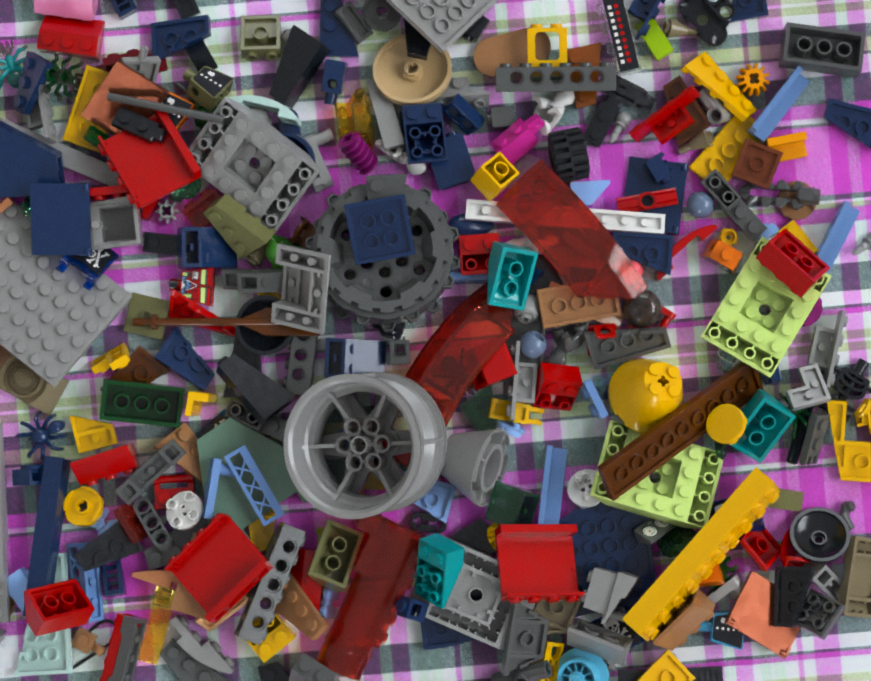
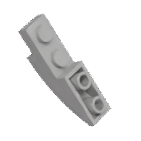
[169,614,235,674]

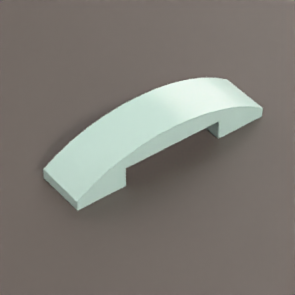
[229,95,302,127]

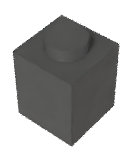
[487,106,516,130]

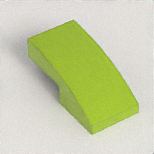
[635,19,674,61]

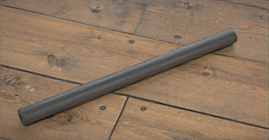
[107,92,224,124]

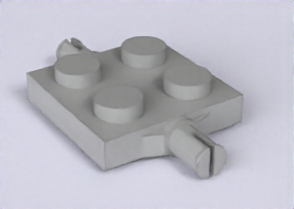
[121,46,161,83]

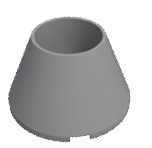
[441,428,510,507]

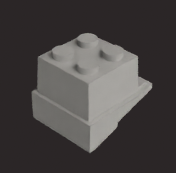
[90,197,144,251]
[581,567,640,624]

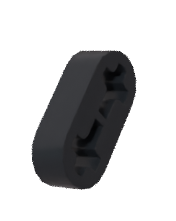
[410,512,447,533]

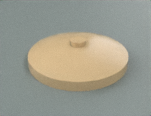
[373,34,452,106]

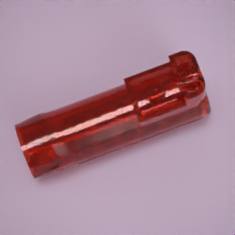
[316,514,427,681]

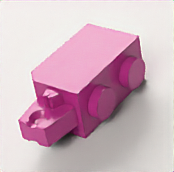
[490,114,545,165]

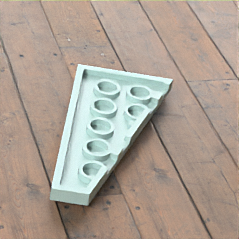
[14,553,73,676]

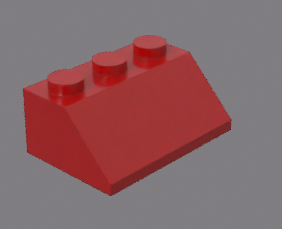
[37,15,105,60]
[756,228,830,298]
[69,444,140,487]
[290,546,323,612]
[24,579,95,637]

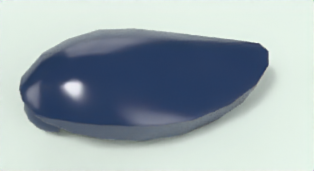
[448,214,494,235]

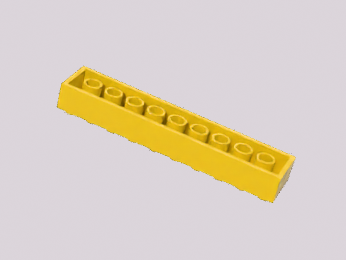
[622,467,780,642]

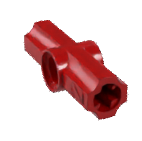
[616,187,678,212]

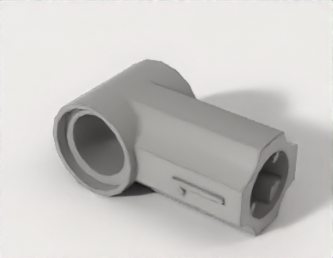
[698,87,732,124]

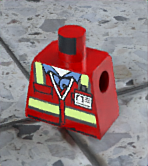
[169,268,216,307]

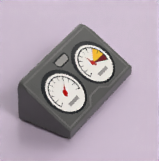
[633,518,676,544]

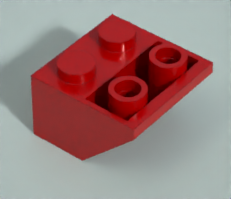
[457,233,499,276]
[462,336,517,390]
[532,362,582,411]

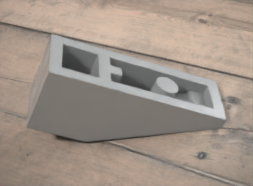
[802,561,842,602]

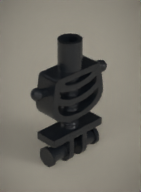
[818,358,871,423]

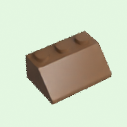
[652,589,716,651]

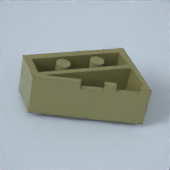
[203,193,277,259]

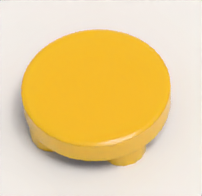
[706,404,748,445]

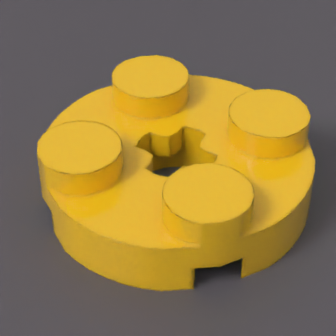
[63,486,104,527]

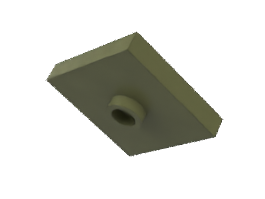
[123,292,170,340]

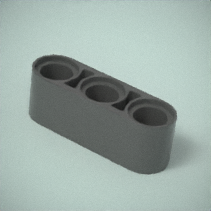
[133,497,174,552]

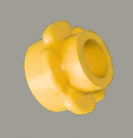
[718,228,738,246]

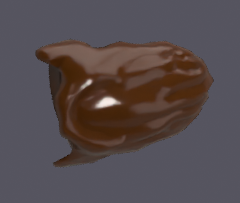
[287,216,316,248]

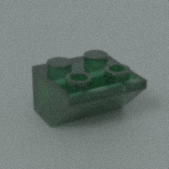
[484,481,541,525]

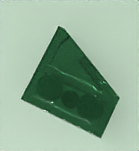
[458,386,497,431]

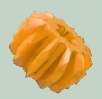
[736,63,770,97]

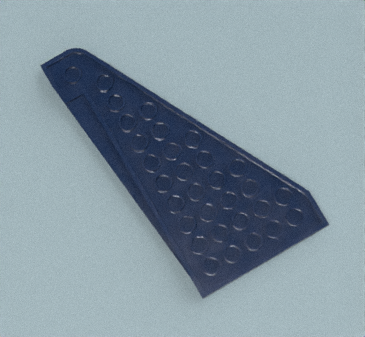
[421,502,656,650]

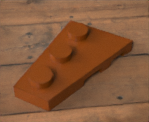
[567,42,601,109]

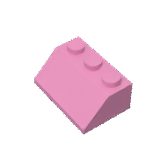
[34,0,99,21]

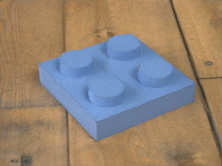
[580,379,609,419]

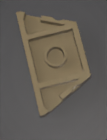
[534,590,582,634]

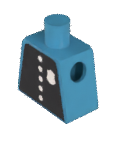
[698,610,744,650]

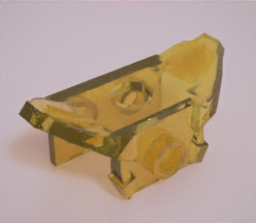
[334,88,375,150]

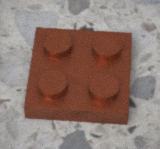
[731,138,783,190]

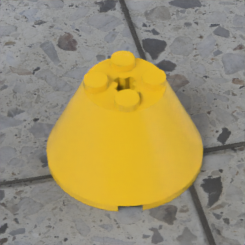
[608,358,684,434]

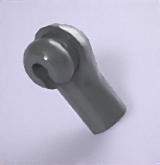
[839,501,856,530]

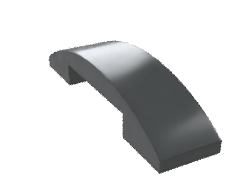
[115,438,187,505]

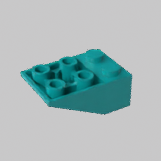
[414,533,465,609]

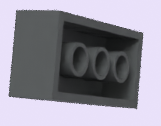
[778,22,866,78]

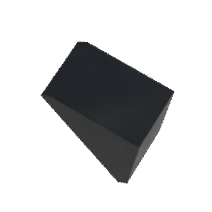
[185,40,219,71]

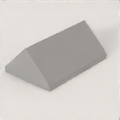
[567,618,634,666]

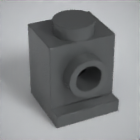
[389,336,411,365]

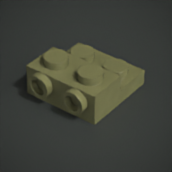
[240,15,281,61]

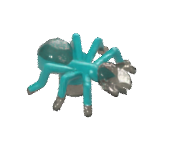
[0,39,28,89]

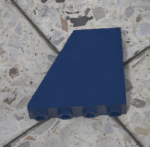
[0,120,65,198]

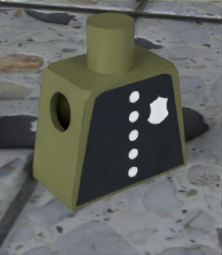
[183,66,234,112]

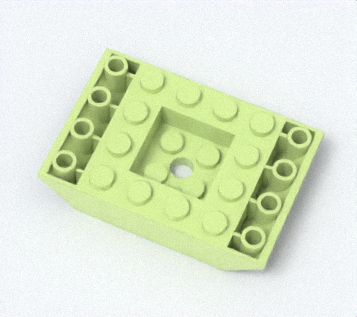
[701,236,832,378]
[590,419,725,529]

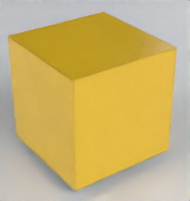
[470,151,520,202]

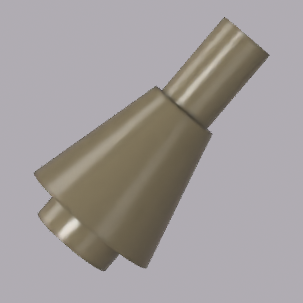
[663,18,699,38]
[678,129,715,155]
[246,243,267,267]

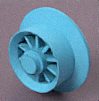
[557,648,609,681]

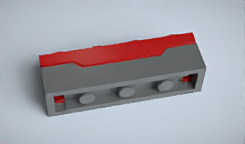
[99,613,148,681]

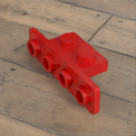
[629,85,701,145]

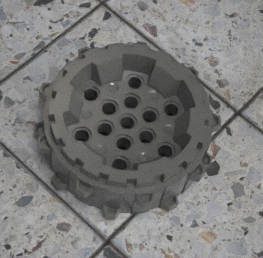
[305,184,460,333]

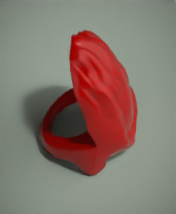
[779,529,810,567]

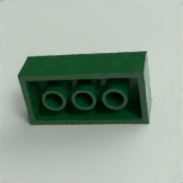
[99,378,184,428]

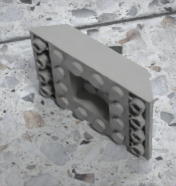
[189,97,320,231]
[409,533,537,650]

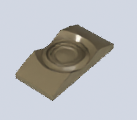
[0,346,69,415]
[838,536,871,619]

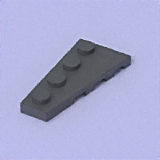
[366,174,407,200]
[160,638,229,681]

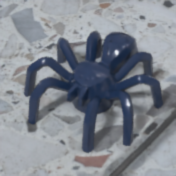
[16,411,68,462]

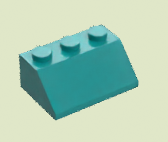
[729,388,796,463]

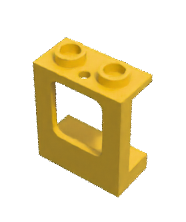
[526,24,567,77]

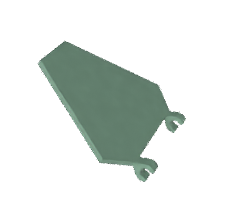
[197,417,308,540]

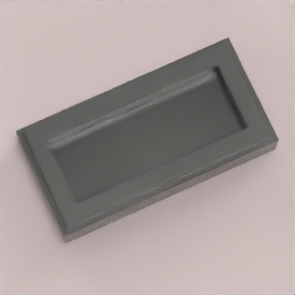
[334,1,373,45]

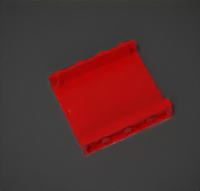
[97,110,202,210]
[164,513,274,623]
[494,524,585,604]

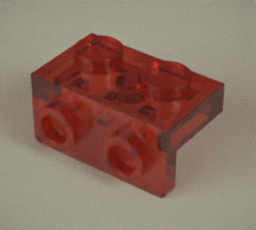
[182,188,220,227]
[113,503,148,545]

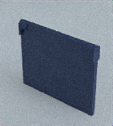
[624,156,689,235]
[29,182,92,256]

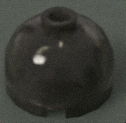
[621,288,662,328]

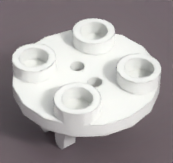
[567,469,600,509]
[166,491,203,530]

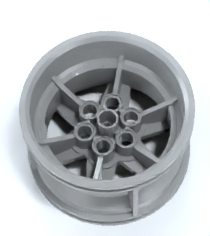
[283,372,447,519]

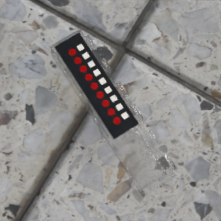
[596,0,642,77]

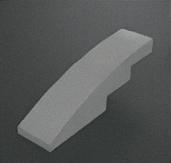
[366,78,405,151]

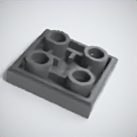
[796,589,846,640]

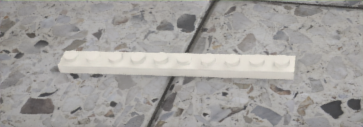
[465,199,666,235]

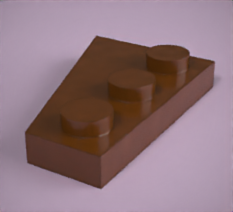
[663,75,712,147]
[100,345,170,391]

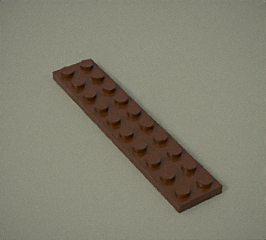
[597,362,764,501]

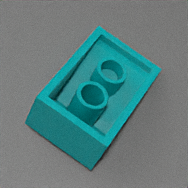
[487,241,538,310]

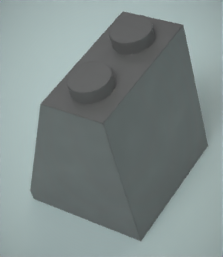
[288,653,340,681]

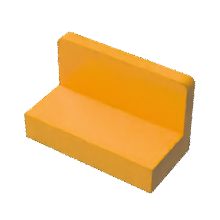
[764,131,807,162]

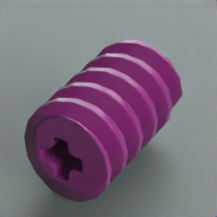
[337,132,378,175]

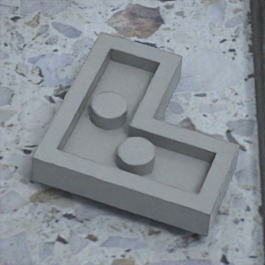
[786,363,831,411]

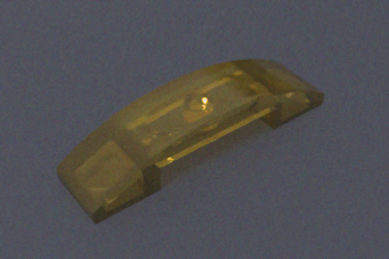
[138,585,176,665]

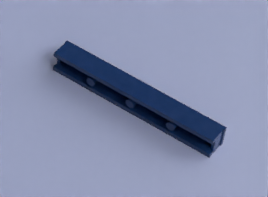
[23,456,71,616]

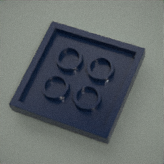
[344,193,416,265]

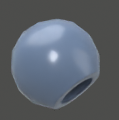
[686,191,714,218]
[520,331,547,359]

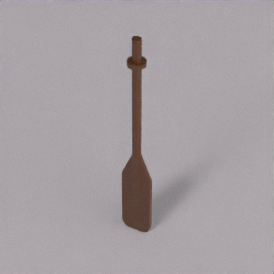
[132,308,320,336]

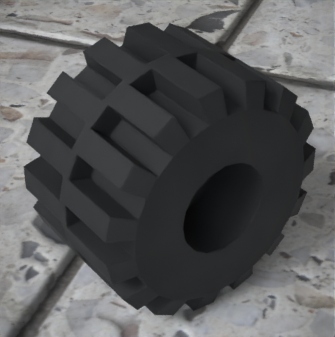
[548,127,590,184]

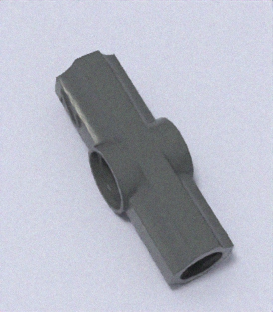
[491,660,552,681]

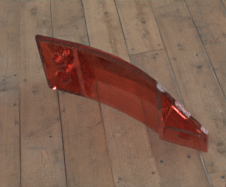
[496,160,648,300]
[405,282,515,427]

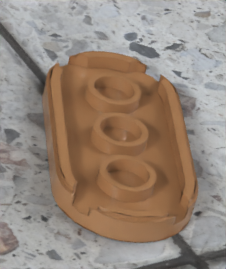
[473,27,551,77]

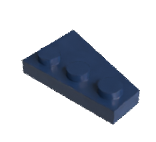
[151,15,211,60]
[13,51,54,115]

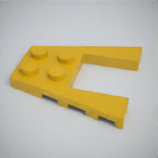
[826,400,871,482]

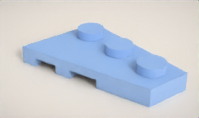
[402,471,456,525]

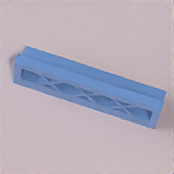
[747,66,810,144]
[815,201,860,274]
[224,444,285,526]
[538,445,568,524]
[67,541,104,623]

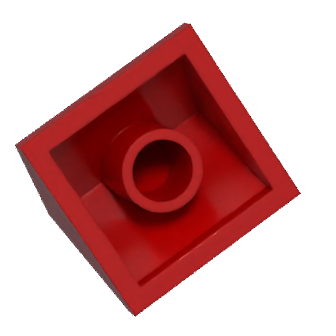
[738,519,780,572]

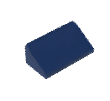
[442,94,484,136]

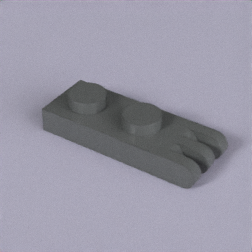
[799,412,830,465]

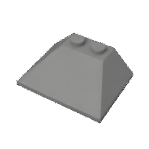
[271,243,331,335]

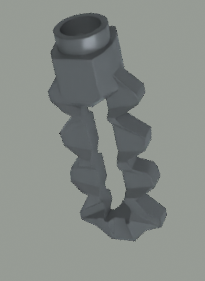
[740,180,821,210]

